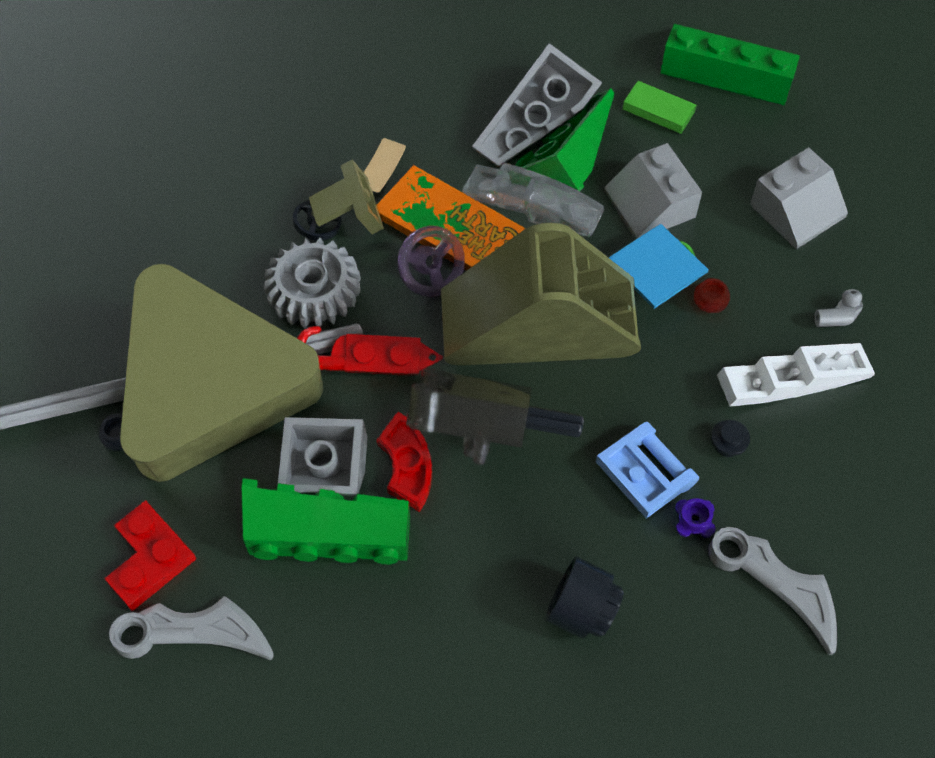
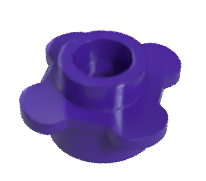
[675,498,716,538]

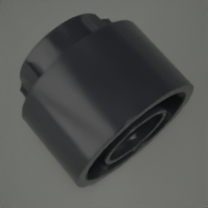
[545,556,624,639]

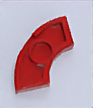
[377,411,432,512]

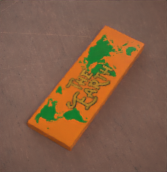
[377,165,526,271]

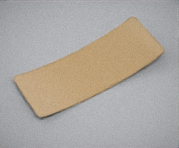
[363,138,406,193]

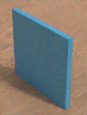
[609,224,709,309]

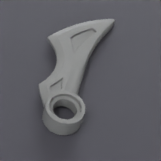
[708,527,837,655]
[109,596,274,660]

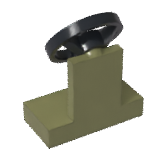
[293,159,384,241]

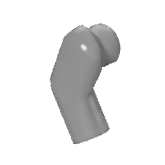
[815,289,863,327]

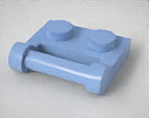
[596,422,699,519]

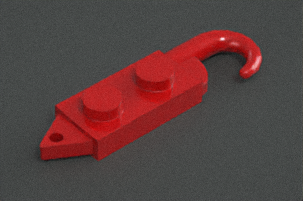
[297,326,443,376]

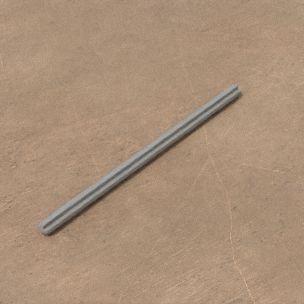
[0,323,363,430]

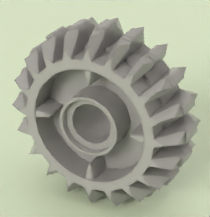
[264,237,361,329]

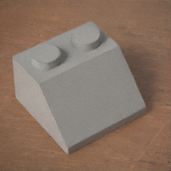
[604,143,702,240]
[750,148,848,249]
[278,417,368,496]

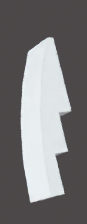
[717,343,875,407]

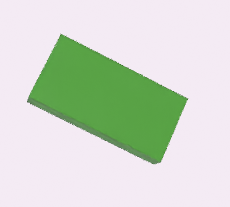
[623,81,696,134]

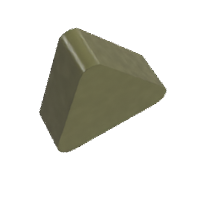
[441,223,641,365]
[120,264,323,482]

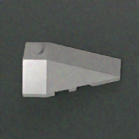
[472,43,602,168]

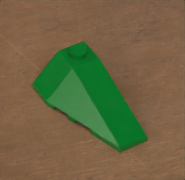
[506,88,615,199]

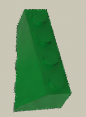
[660,24,800,106]
[242,478,410,565]

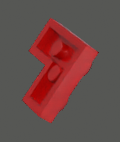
[104,500,196,612]

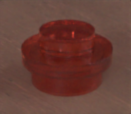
[694,278,730,313]

